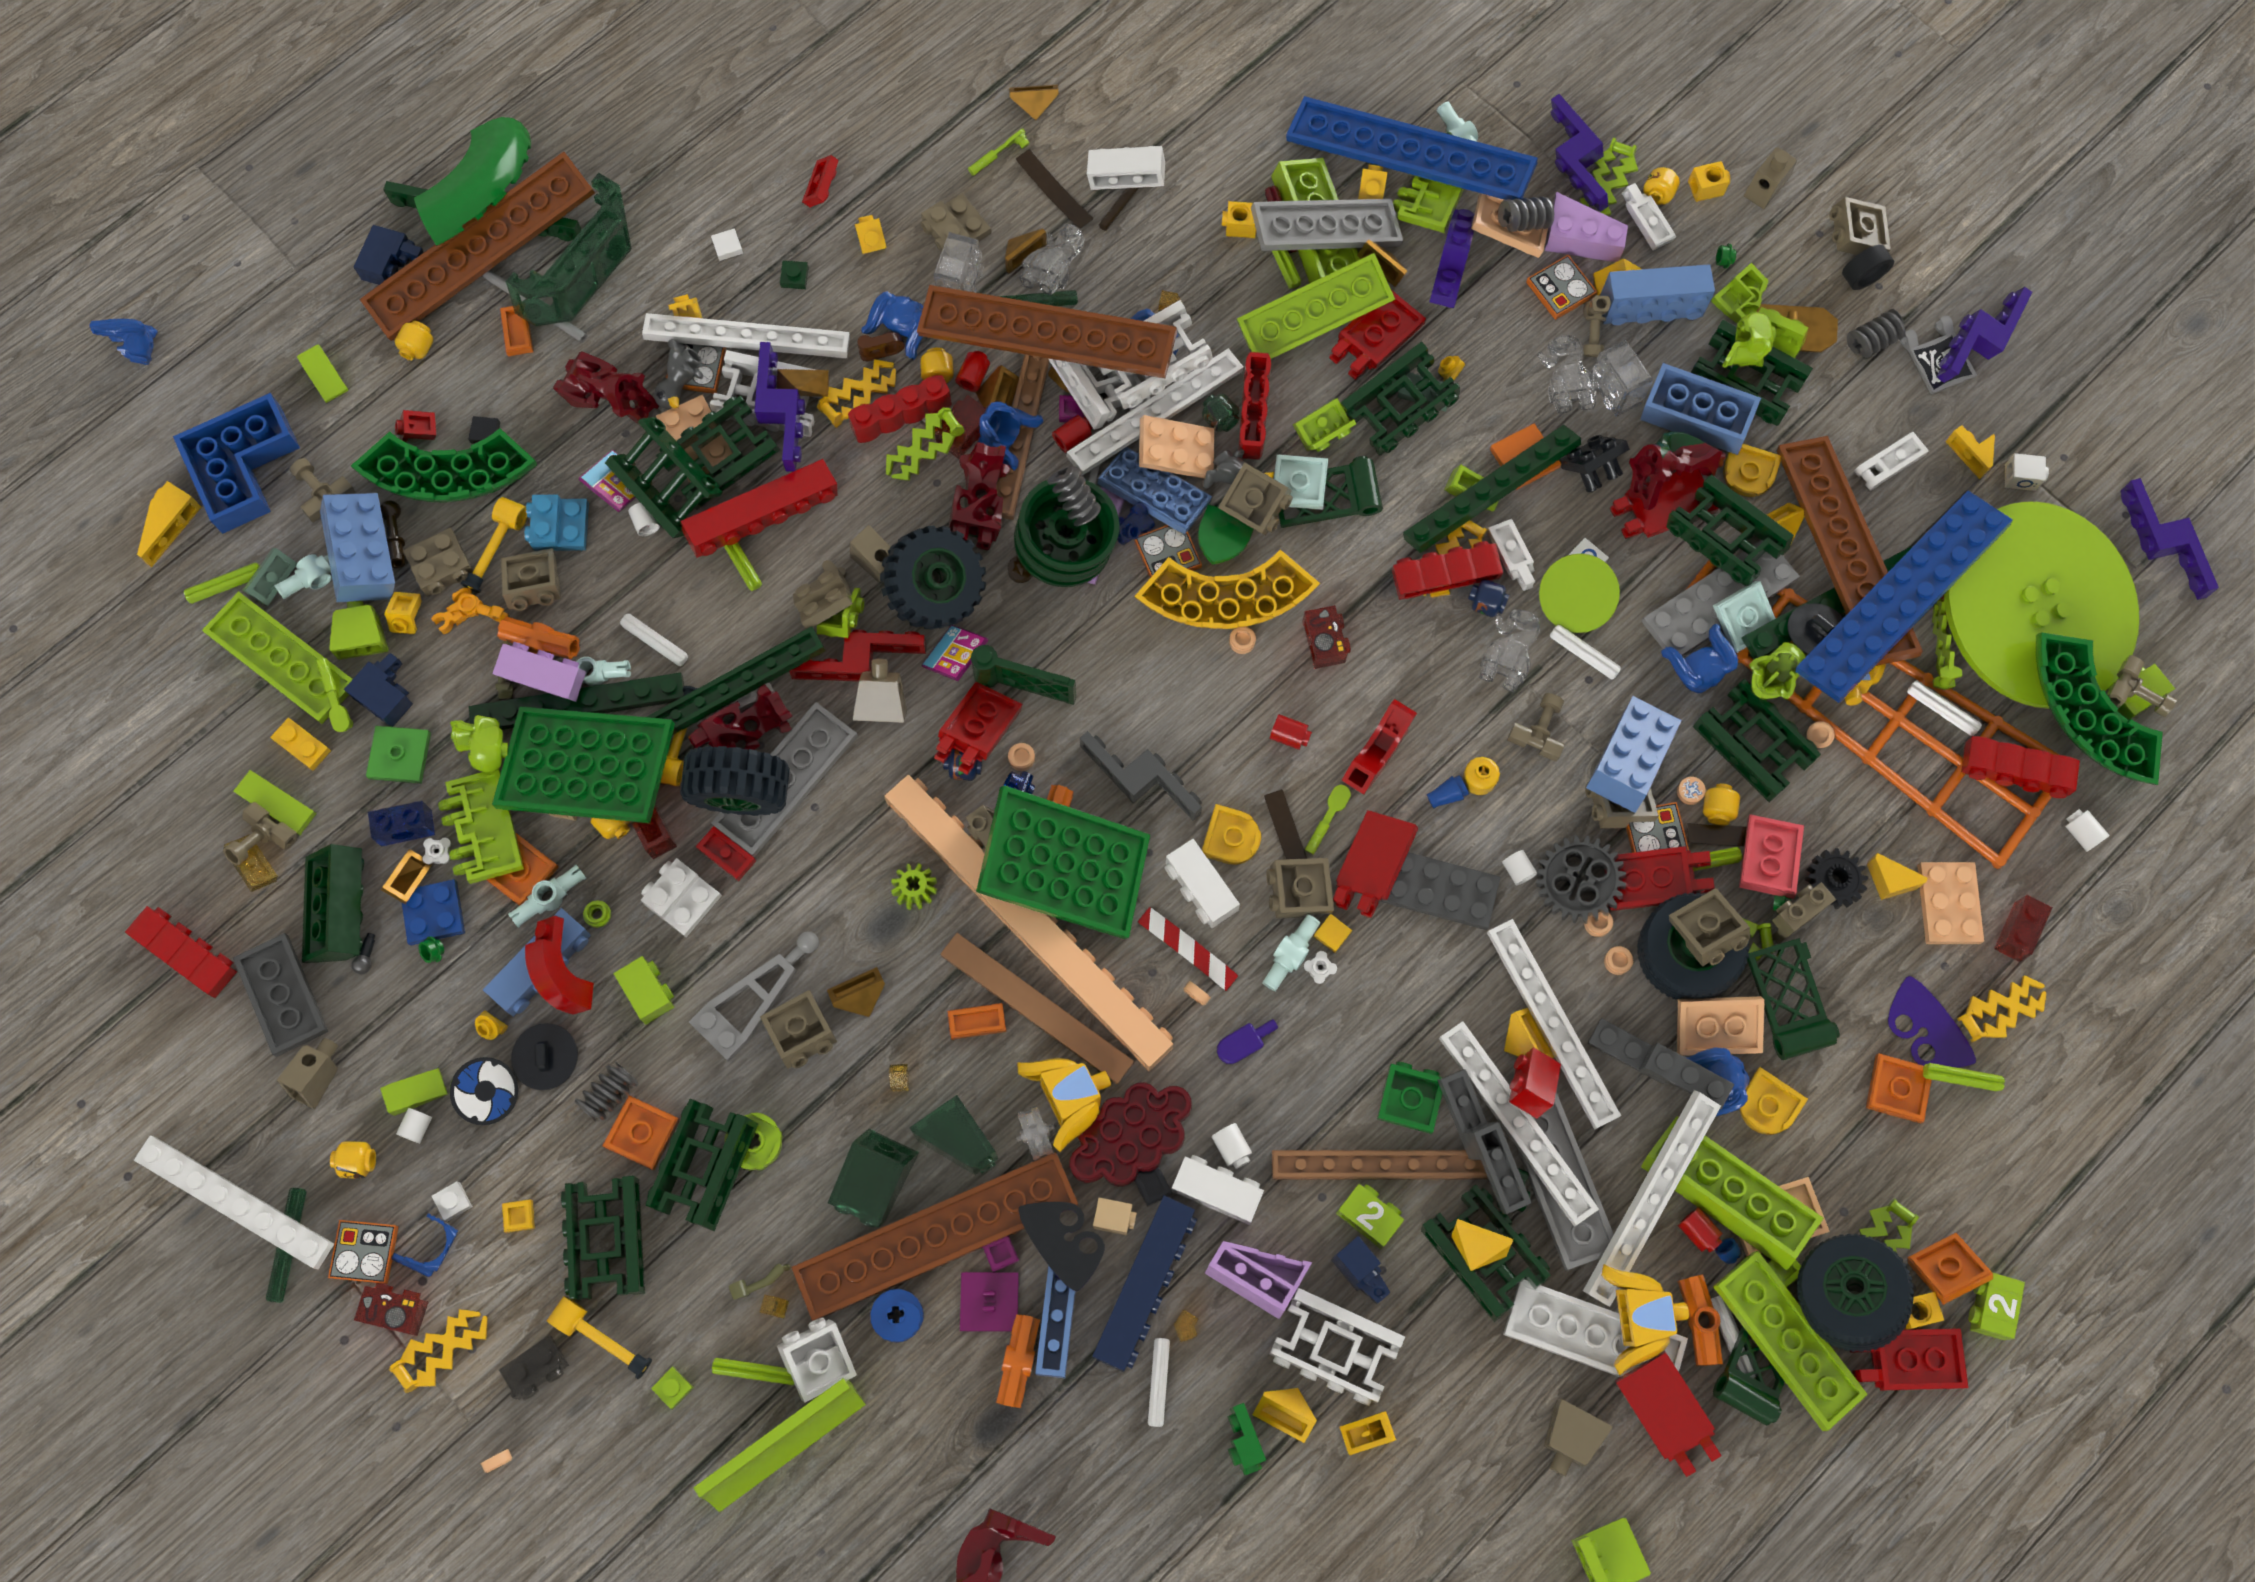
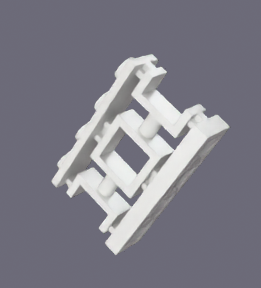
[1098,300,1213,410]
[710,350,822,437]
[1048,358,1151,430]
[1269,1288,1405,1406]

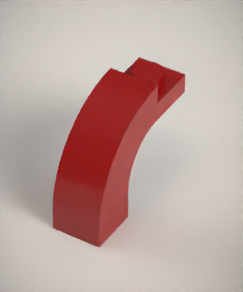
[1342,699,1417,795]
[525,916,594,1015]

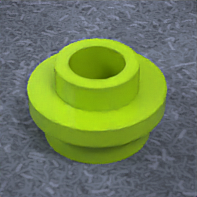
[583,900,611,928]

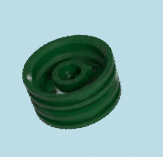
[1014,480,1119,587]

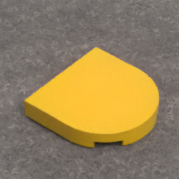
[1723,444,1781,497]
[1202,804,1261,865]
[1740,1067,1808,1135]

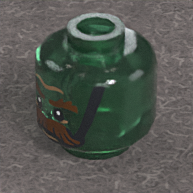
[1202,394,1240,432]

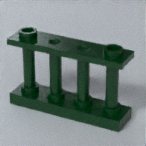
[605,417,723,538]

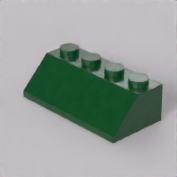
[302,844,364,963]

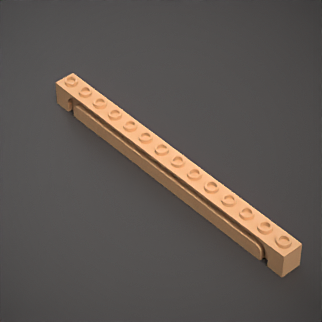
[885,774,1173,1072]

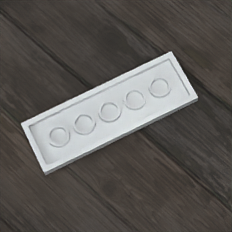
[1503,1279,1688,1377]

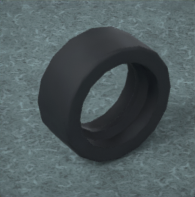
[1842,244,1895,290]

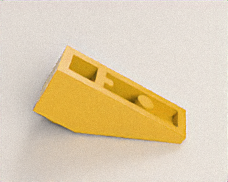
[137,481,201,567]

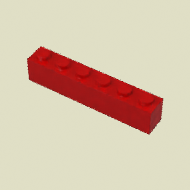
[681,459,838,558]

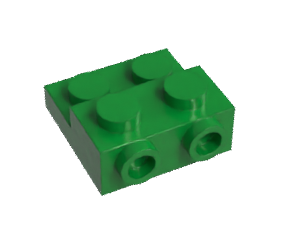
[1377,1062,1443,1134]
[1227,1403,1266,1475]

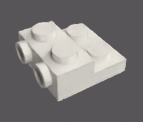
[641,858,722,937]
[777,1318,857,1403]

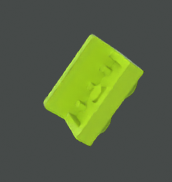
[1759,307,1809,358]
[1292,398,1357,452]
[817,588,865,638]

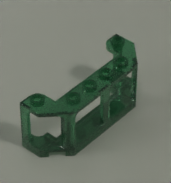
[506,173,632,326]

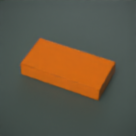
[500,304,533,357]
[947,1003,1006,1040]

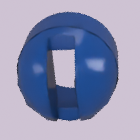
[1715,1238,1741,1264]

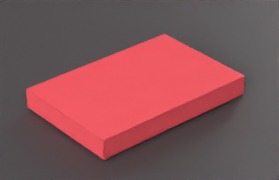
[1739,814,1804,899]

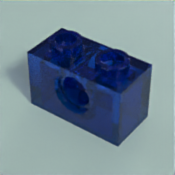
[368,801,435,847]

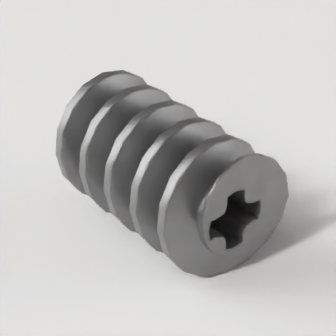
[1498,196,1554,232]
[1847,308,1906,358]
[1047,466,1101,526]
[574,1061,638,1121]

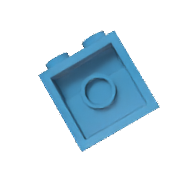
[524,495,589,551]

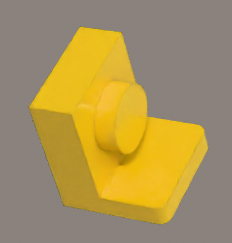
[385,592,422,634]

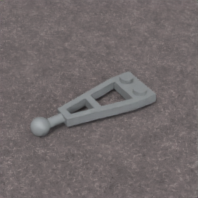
[689,931,819,1061]

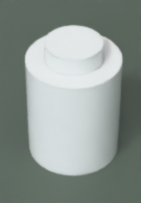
[2065,809,2110,852]
[1211,1123,1252,1169]

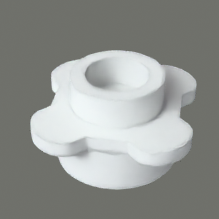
[423,838,451,865]
[1304,951,1337,984]

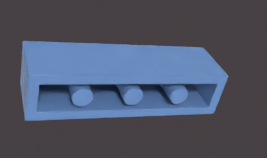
[483,908,591,1017]
[1035,1266,1076,1379]

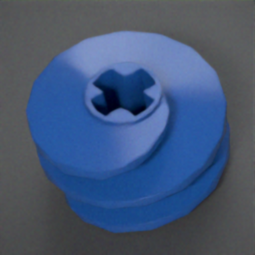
[870,1289,924,1343]

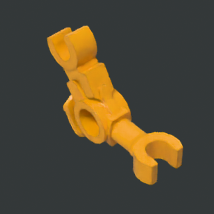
[431,588,509,634]

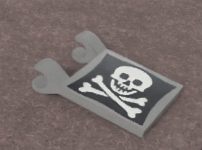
[1900,315,1977,395]

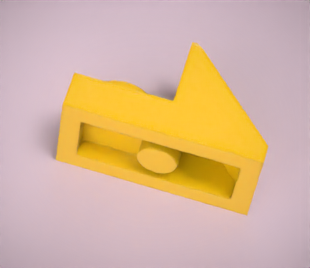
[1945,425,1995,479]

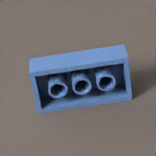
[1600,264,1715,325]
[1640,363,1761,455]
[320,493,395,602]
[1586,696,1682,813]

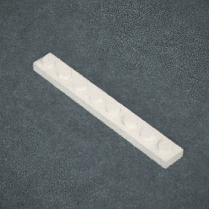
[642,313,850,358]
[1066,348,1244,476]
[1487,919,1621,1130]
[1439,1021,1599,1227]
[1583,1090,1721,1307]
[134,1135,334,1270]

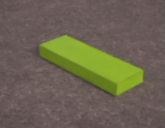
[233,770,317,835]

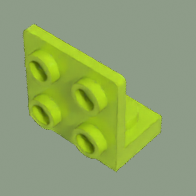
[1571,1518,1651,1582]

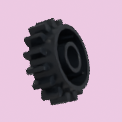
[1805,848,1869,909]

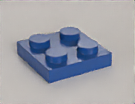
[402,879,465,945]

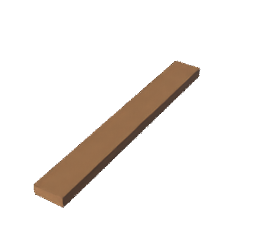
[988,354,1050,520]
[940,933,1134,1085]
[1272,1150,1489,1180]

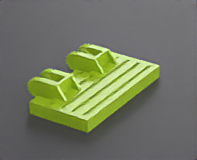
[1393,176,1464,233]
[438,769,524,884]

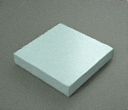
[1274,455,1328,510]
[1713,581,1776,653]

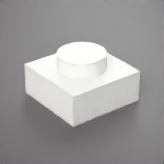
[432,1181,473,1222]

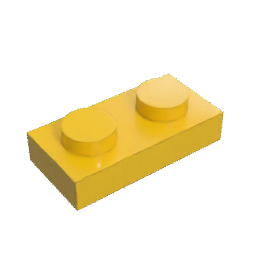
[270,717,331,771]

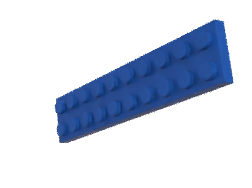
[1286,96,1538,200]
[1795,491,2013,703]

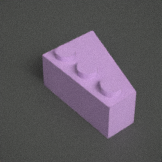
[1545,192,1628,262]
[492,642,586,702]
[1205,1241,1312,1319]

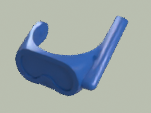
[392,1213,458,1277]

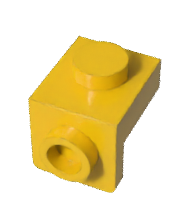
[1358,165,1388,199]
[854,215,887,254]
[668,294,703,318]

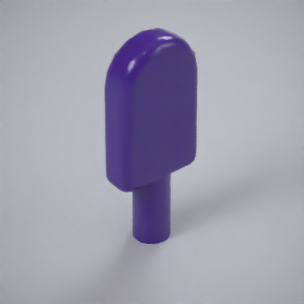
[1217,1019,1278,1064]

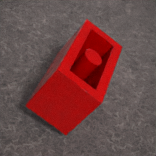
[1509,1047,1561,1119]

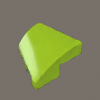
[1711,263,1769,323]

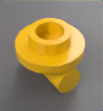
[1438,356,1465,381]
[475,1010,508,1040]

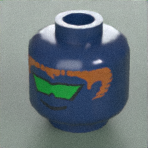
[1468,579,1509,618]
[943,748,982,781]

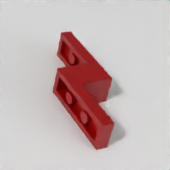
[789,629,926,681]

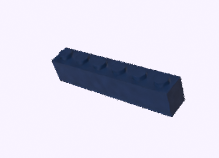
[1092,1196,1197,1372]

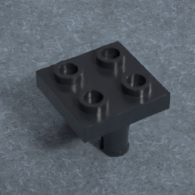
[1559,435,1630,492]

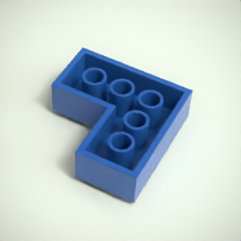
[173,393,300,534]

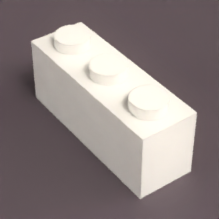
[1087,146,1165,190]
[1164,839,1240,928]
[1171,1155,1264,1225]

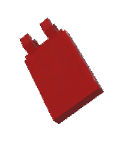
[1329,290,1426,380]
[1610,469,1719,539]
[934,682,1023,775]
[1333,810,1418,918]
[1604,846,1715,911]
[1850,1329,1969,1391]
[1615,1350,1722,1477]

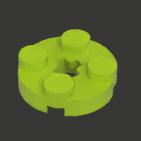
[724,1112,782,1170]

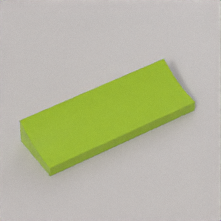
[1271,158,1360,284]
[1641,1116,1824,1270]
[693,1378,866,1512]

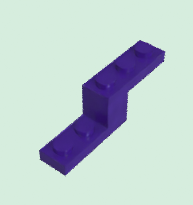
[1551,94,1608,212]
[1429,209,1474,308]
[1936,286,2032,383]
[754,342,805,472]
[2120,478,2219,600]

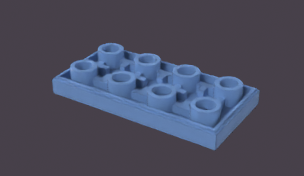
[1097,447,1212,535]

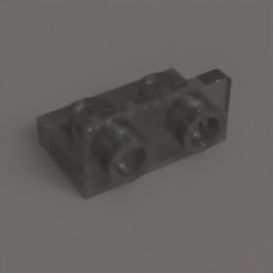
[499,1335,569,1401]

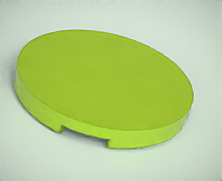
[1539,554,1620,633]

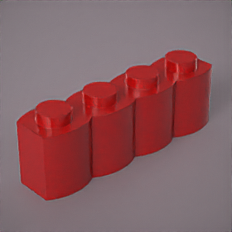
[1238,352,1271,460]
[848,375,952,443]
[1392,541,1503,600]
[1961,736,2080,799]
[125,906,237,998]

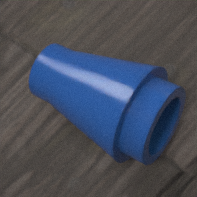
[1426,775,1469,809]

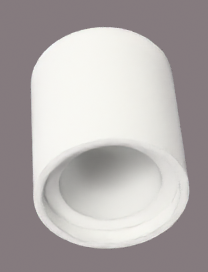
[628,503,660,536]
[1502,850,1537,886]
[396,1108,432,1144]

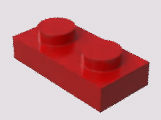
[802,155,839,208]
[696,826,756,882]

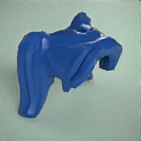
[861,291,923,360]
[89,319,158,365]
[978,401,1043,470]
[1661,624,1738,693]
[1685,1047,1750,1117]

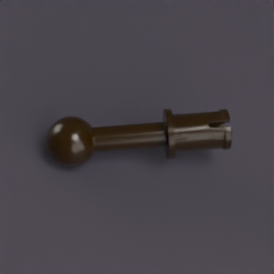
[380,500,405,568]

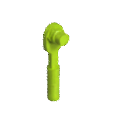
[968,129,1030,176]
[316,658,353,732]
[1304,785,1351,855]

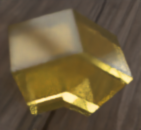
[1158,290,1183,312]
[889,1064,909,1091]
[760,1294,789,1319]
[1174,1309,1199,1343]

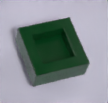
[780,261,809,289]

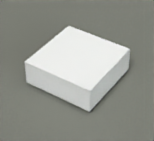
[711,228,743,261]

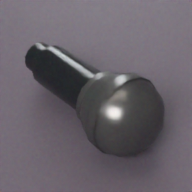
[351,933,375,974]

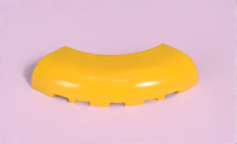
[1134,549,1320,629]

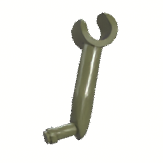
[495,641,513,699]
[729,1264,791,1300]

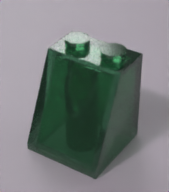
[909,1095,998,1175]
[828,1129,919,1228]

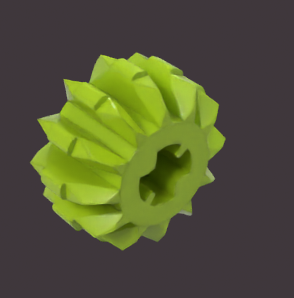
[891,863,937,910]

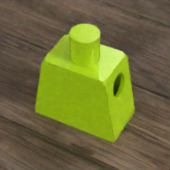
[329,601,389,660]

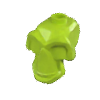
[1722,312,1776,368]
[1749,642,1806,700]
[450,715,508,772]

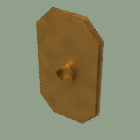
[1757,304,1838,353]

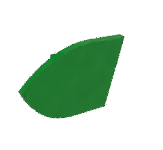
[1198,504,1254,565]

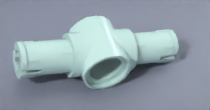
[1437,102,1478,142]
[274,554,332,599]
[577,657,631,687]
[508,864,586,928]
[1262,914,1320,992]

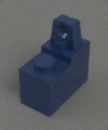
[353,225,424,285]
[344,653,413,727]
[1331,1236,1390,1304]

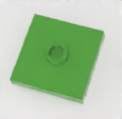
[366,726,431,784]

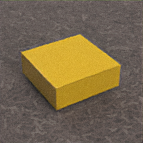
[1313,914,1352,953]
[502,1199,535,1233]

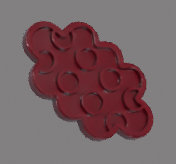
[1070,1082,1192,1187]

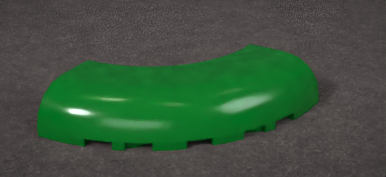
[414,117,531,246]
[351,428,537,502]
[2036,632,2163,785]

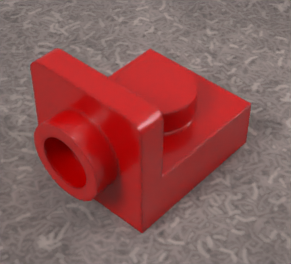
[395,410,436,443]

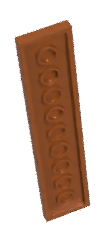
[359,152,595,341]
[917,285,1177,379]
[1777,436,1923,666]
[791,1152,1079,1321]

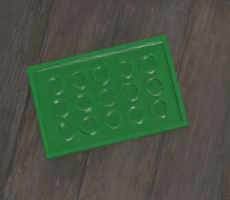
[492,707,675,823]
[976,785,1150,939]

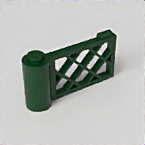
[1273,456,1383,528]
[971,645,1076,705]
[1747,938,1840,1061]
[1713,1326,1785,1426]

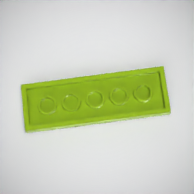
[1236,253,1395,359]
[202,591,352,724]
[1713,1251,1868,1431]

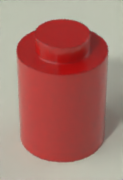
[955,351,990,392]
[1052,415,1093,453]
[1269,714,1312,750]
[1677,1207,1723,1253]

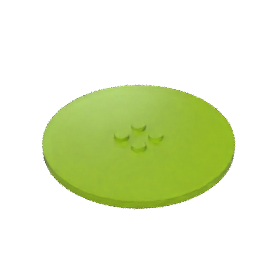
[1944,502,2139,709]

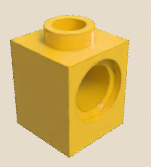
[1688,161,1731,202]
[1222,201,1256,238]
[1904,1292,1944,1330]

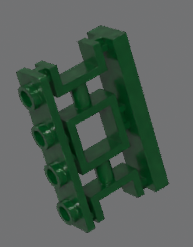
[1691,320,1813,426]
[1341,341,1460,456]
[656,396,781,510]
[1667,475,1794,586]
[1693,679,1821,803]
[646,1099,758,1232]
[561,1175,645,1301]
[1421,1184,1551,1323]

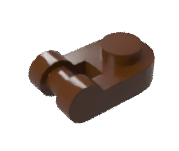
[857,331,905,362]

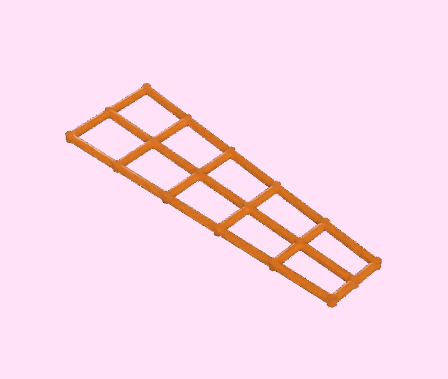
[1686,560,2060,869]

